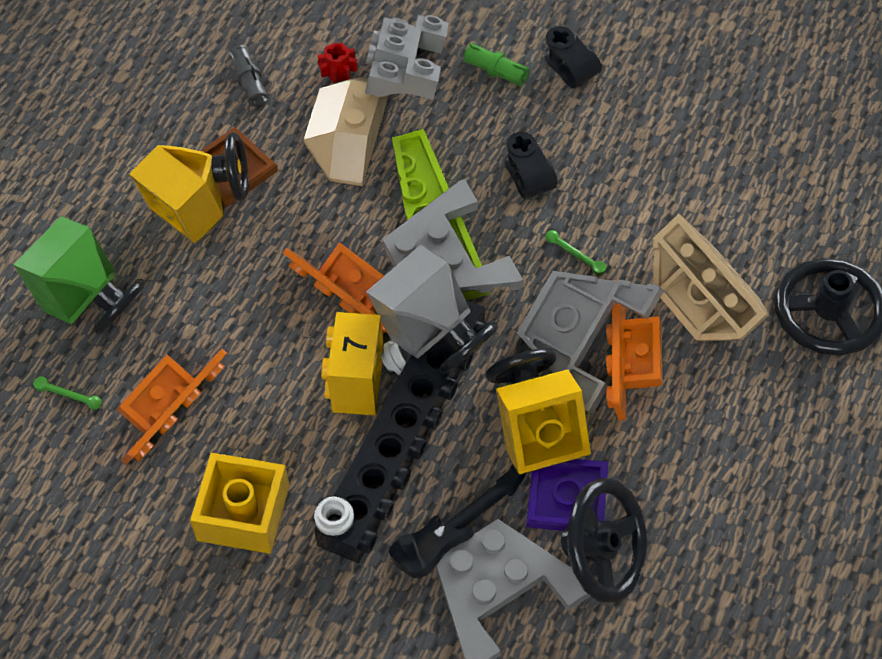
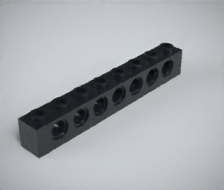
[314,300,487,564]

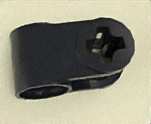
[544,26,602,89]
[505,132,558,199]

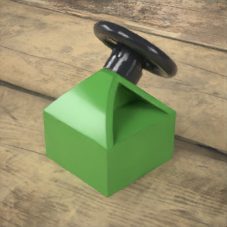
[13,216,146,334]

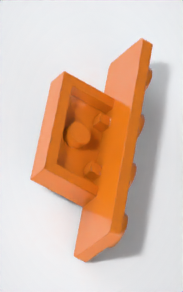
[282,242,387,334]
[606,280,663,421]
[116,349,227,465]

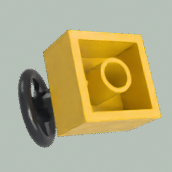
[129,132,249,244]
[485,349,591,474]

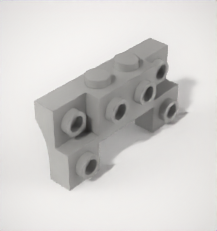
[365,15,449,100]

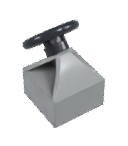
[366,245,498,374]

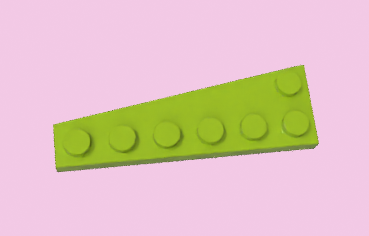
[392,129,491,301]

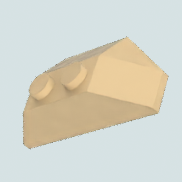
[304,77,389,186]
[653,214,769,342]

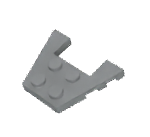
[383,179,523,293]
[517,271,664,414]
[436,519,591,659]

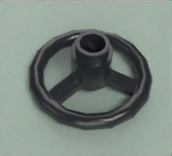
[775,258,882,356]
[561,478,647,603]

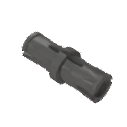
[229,45,268,107]

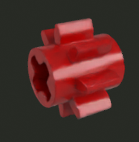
[317,43,358,83]

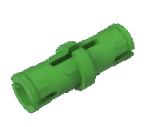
[463,43,530,87]

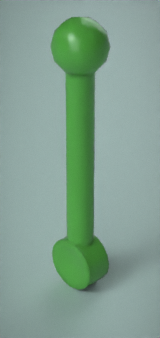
[545,230,606,276]
[33,376,102,410]

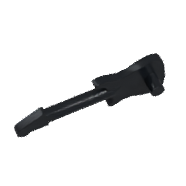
[389,464,527,579]

